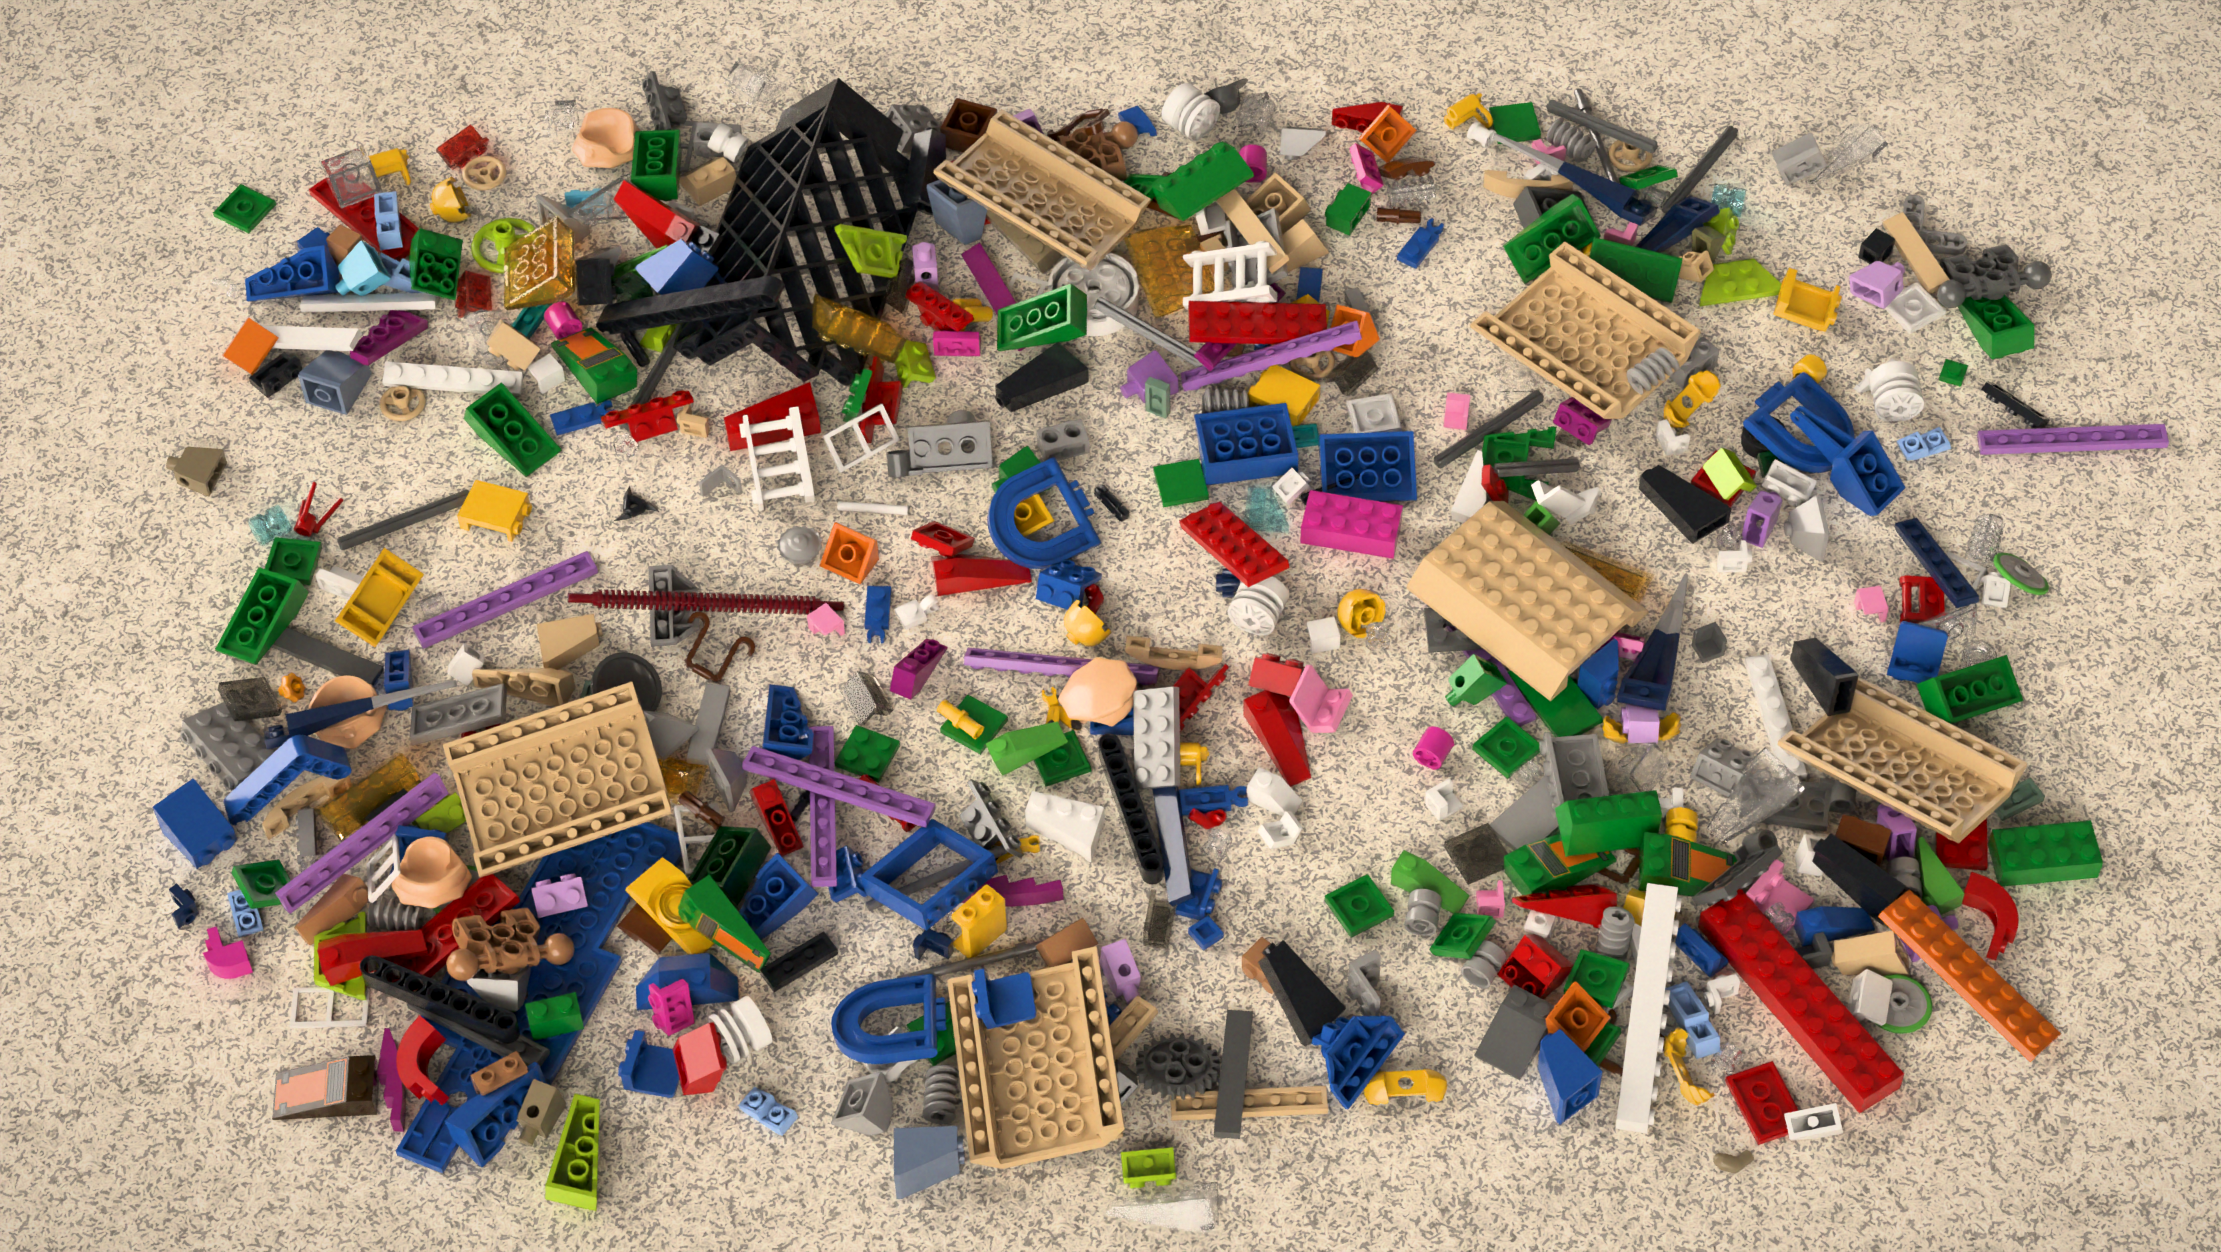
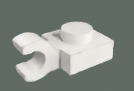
[895,594,939,630]

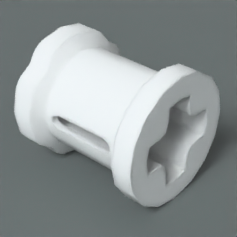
[1467,121,1496,149]

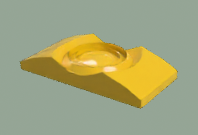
[335,548,424,647]
[625,857,715,955]

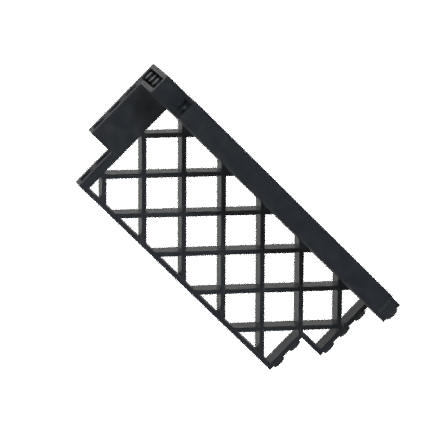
[673,78,917,386]

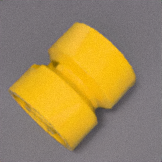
[1665,807,1698,843]

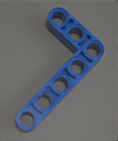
[223,735,352,826]

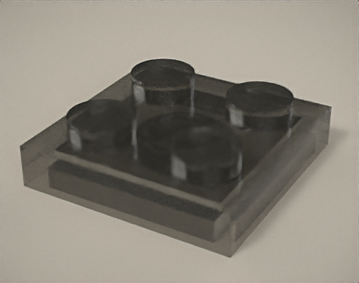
[217,677,282,722]
[1444,823,1508,885]

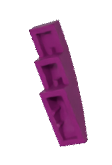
[961,875,1064,907]
[377,1028,406,1132]

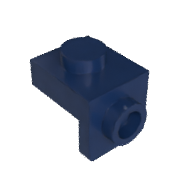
[169,883,199,929]
[912,928,954,960]

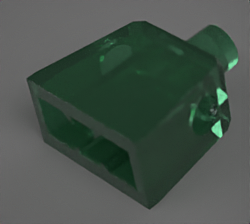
[611,272,653,303]

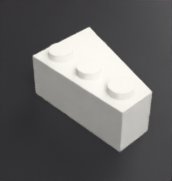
[1025,791,1104,862]

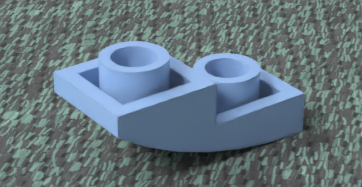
[1896,427,1951,461]
[227,890,264,938]
[738,1087,798,1136]

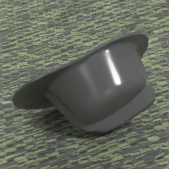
[1204,78,1248,114]

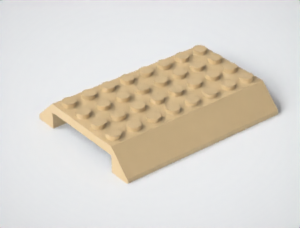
[933,109,1151,271]
[1470,242,1701,419]
[1407,501,1648,701]
[1778,677,2027,843]
[443,682,672,878]
[947,946,1125,1169]

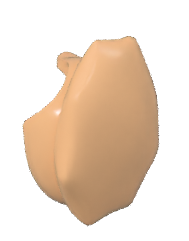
[572,108,640,168]
[1058,657,1137,726]
[309,676,387,749]
[391,837,472,909]

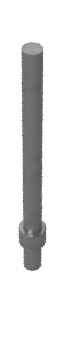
[1574,89,1619,183]
[866,845,1007,911]
[897,940,1044,978]

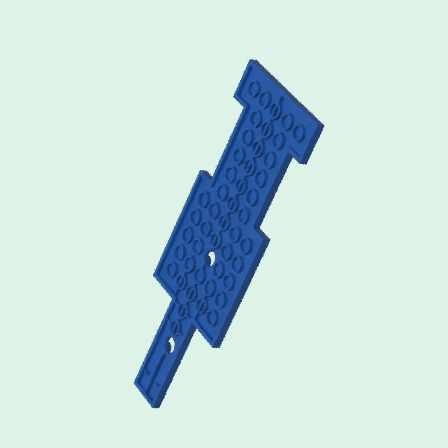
[396,822,690,1174]

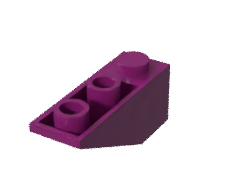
[889,638,948,700]

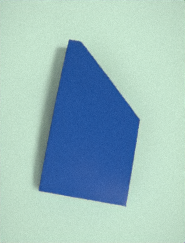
[1118,105,1157,137]

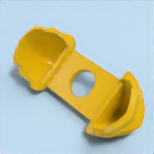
[1664,370,1721,428]
[1602,712,1682,744]
[1663,1027,1715,1106]
[1364,1068,1448,1105]

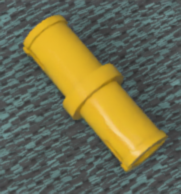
[937,699,984,739]

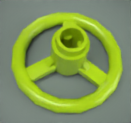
[471,217,542,274]

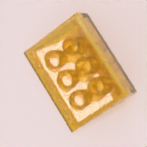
[504,216,575,311]
[1124,225,1215,318]

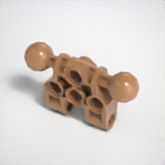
[1055,121,1138,181]
[446,908,575,981]

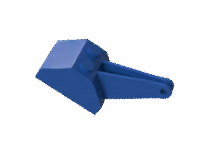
[1790,406,1906,516]

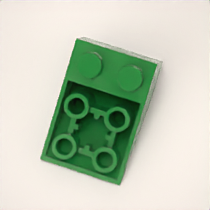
[409,228,463,300]

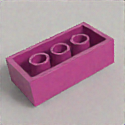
[1300,490,1403,559]

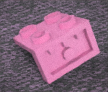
[1289,665,1353,733]
[1746,859,1814,935]

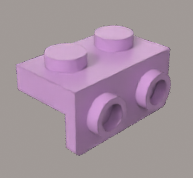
[531,873,588,918]

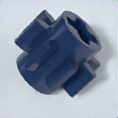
[1216,568,1240,598]

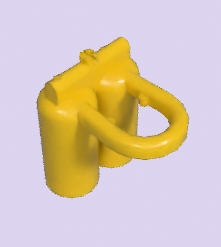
[1444,93,1493,129]
[368,148,411,185]
[952,298,993,332]
[1180,742,1209,786]

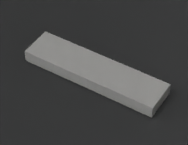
[687,683,731,765]

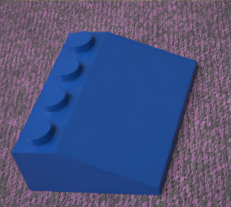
[1194,403,1299,486]
[1318,431,1417,502]

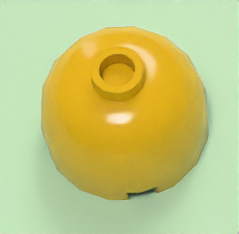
[430,177,471,223]
[1337,589,1386,638]
[1064,600,1112,647]

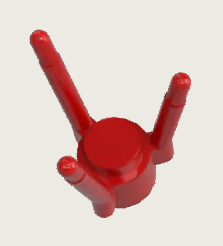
[294,482,343,537]

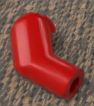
[1085,583,1104,614]
[1188,808,1227,829]

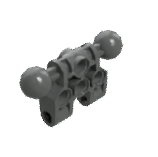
[1937,244,2052,308]

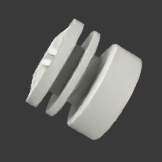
[1162,83,1220,142]
[1869,361,1924,422]
[1227,576,1289,636]
[707,996,773,1064]

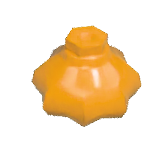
[278,672,306,703]

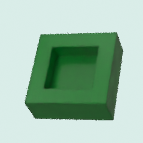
[1939,359,1968,387]

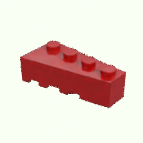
[723,382,821,451]

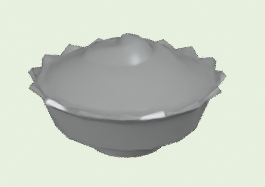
[777,526,823,564]

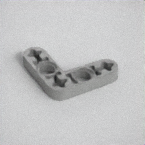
[1903,195,1967,255]

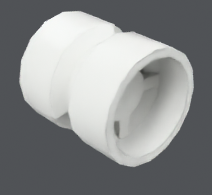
[708,122,749,163]

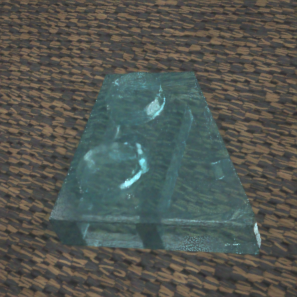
[1244,488,1289,533]

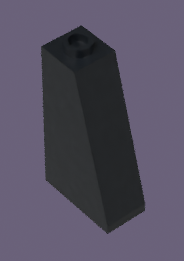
[903,128,946,215]
[995,342,1089,412]
[1639,465,1731,544]
[1790,638,1859,716]
[1812,833,1906,925]
[1258,940,1346,1046]

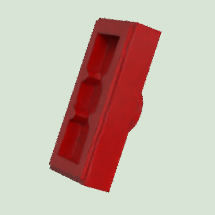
[1481,464,1509,503]

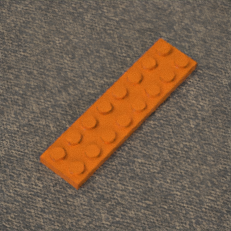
[1878,889,2061,1062]

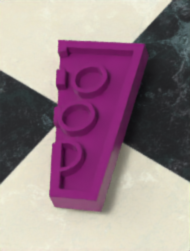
[350,310,428,366]

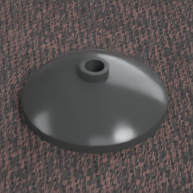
[591,652,662,711]

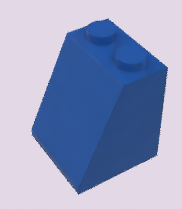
[635,239,719,295]
[152,778,237,869]
[1537,1029,1603,1125]

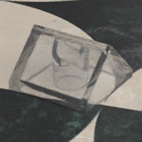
[1919,603,1978,652]

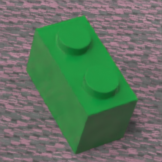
[1325,183,1372,236]
[525,992,584,1041]

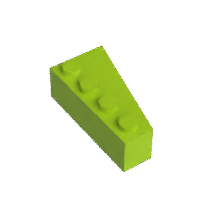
[545,1093,600,1211]

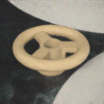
[1608,140,1653,172]
[462,156,506,191]
[1289,351,1335,380]
[380,386,426,421]

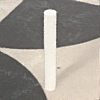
[837,501,909,515]

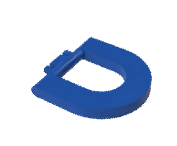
[1743,372,1855,473]
[987,457,1102,569]
[831,974,946,1064]

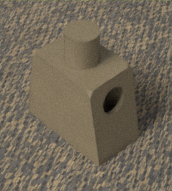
[166,446,227,497]
[517,1079,566,1146]

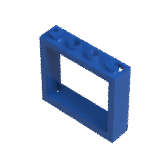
[861,818,998,931]

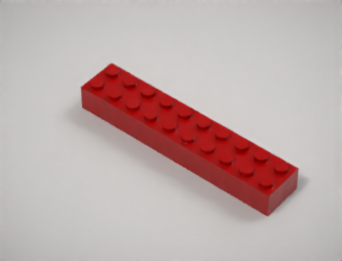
[1698,889,1904,1114]

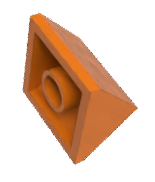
[1358,105,1417,163]
[1330,304,1380,357]
[222,318,279,375]
[820,522,879,584]
[1545,981,1611,1052]

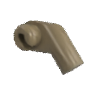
[1713,1150,1754,1173]

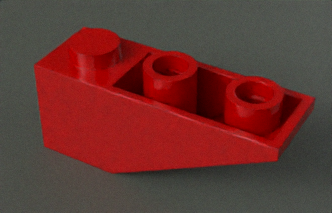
[1332,102,1403,133]
[749,779,804,856]

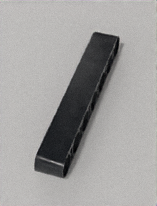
[1098,733,1164,885]
[360,955,520,1043]

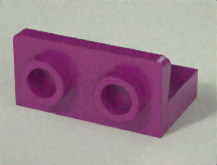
[1553,397,1612,445]

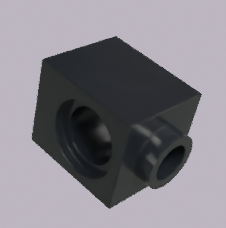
[1858,228,1895,264]

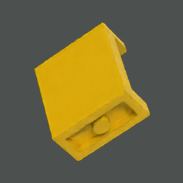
[1773,268,1842,332]
[1248,364,1321,426]
[457,480,532,542]
[952,885,1007,958]

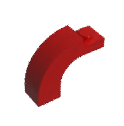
[1962,872,2019,961]
[396,1015,449,1106]

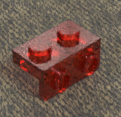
[436,124,489,170]
[455,270,492,318]

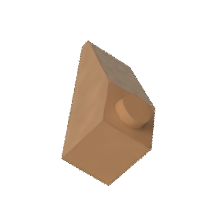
[294,874,368,946]

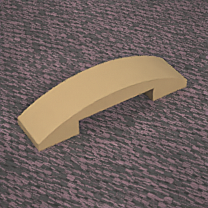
[1483,170,1573,199]
[1125,636,1223,670]
[262,776,353,840]

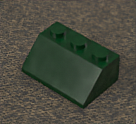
[688,826,772,906]

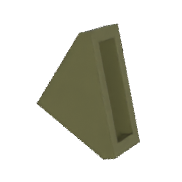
[1692,226,1726,264]

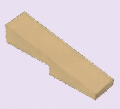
[1882,212,1950,294]

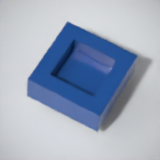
[1188,915,1224,951]

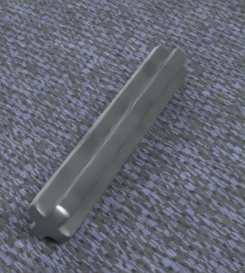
[1493,458,1580,477]

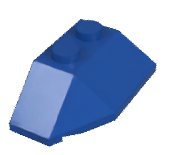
[636,953,739,1010]
[1324,1016,1405,1109]

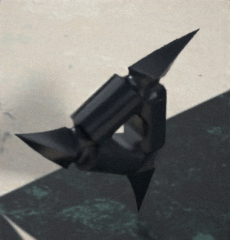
[614,486,659,521]

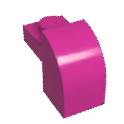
[203,926,253,979]

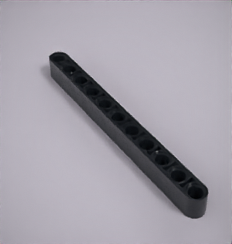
[596,276,785,335]

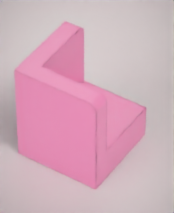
[1532,139,1566,164]
[1604,222,1638,246]
[1444,392,1470,430]
[1854,586,1889,622]
[807,603,845,636]
[1476,880,1505,918]

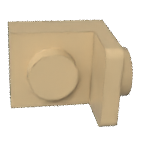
[677,404,710,438]

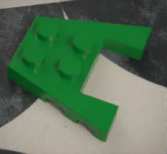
[1482,426,1557,501]

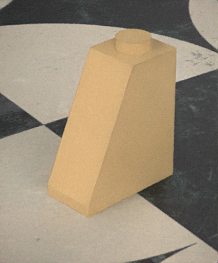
[1282,219,1329,272]
[537,614,603,670]
[1831,931,1910,977]

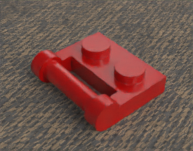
[1899,575,1945,625]

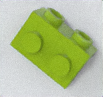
[1703,207,1739,255]
[892,339,936,388]
[412,792,466,834]
[1121,1147,1177,1189]

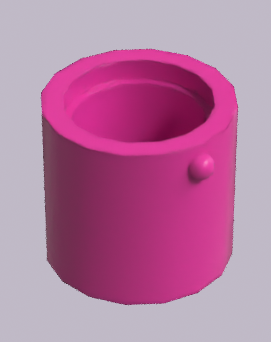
[1239,145,1267,183]
[544,301,582,340]
[1413,726,1455,770]

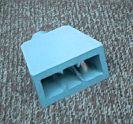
[335,241,391,296]

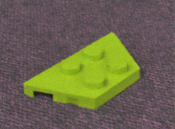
[834,224,907,278]
[1699,258,1781,307]
[314,911,367,1001]

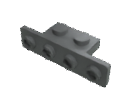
[642,71,687,130]
[959,779,1024,858]

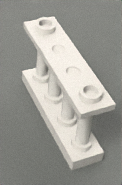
[1183,241,1277,310]
[739,407,815,510]

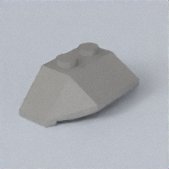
[648,565,699,647]

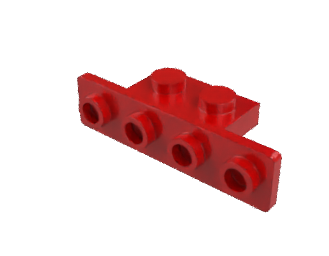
[903,281,974,332]
[859,356,903,443]
[601,390,694,443]
[1172,664,1229,732]

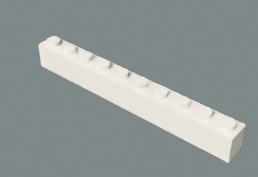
[1615,883,1682,1133]

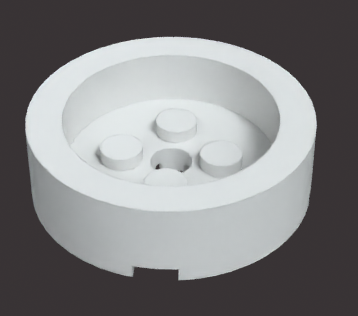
[1048,253,1139,336]

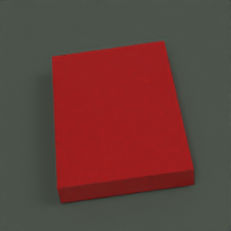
[1725,1061,1799,1145]

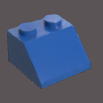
[1577,638,1619,710]

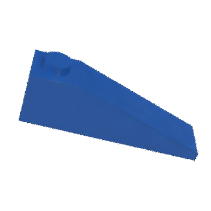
[245,245,340,302]
[762,684,814,760]
[739,852,818,940]
[445,1062,546,1167]

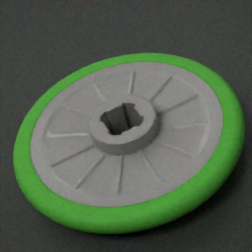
[1994,553,2049,595]
[1875,974,1932,1034]

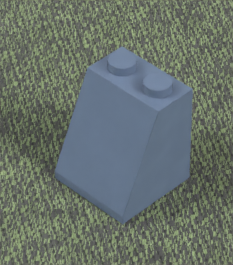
[927,180,987,245]
[298,350,372,415]
[894,1126,965,1199]

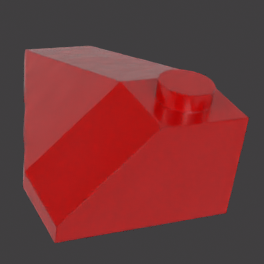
[613,180,701,249]
[931,554,1032,596]
[1243,690,1311,787]
[1512,883,1617,928]
[317,930,428,986]

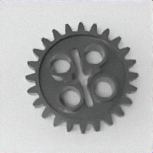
[1136,1033,1220,1100]

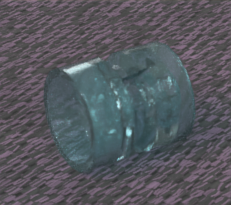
[1711,183,1746,218]
[247,504,292,546]

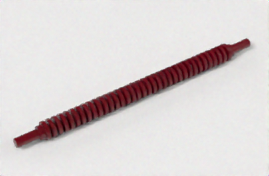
[568,589,844,615]

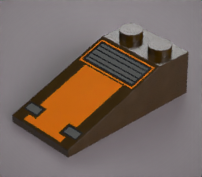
[272,1055,379,1120]

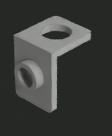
[699,464,742,497]

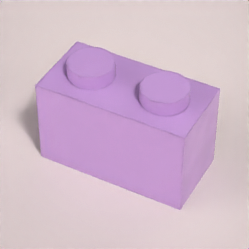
[1621,704,1659,744]

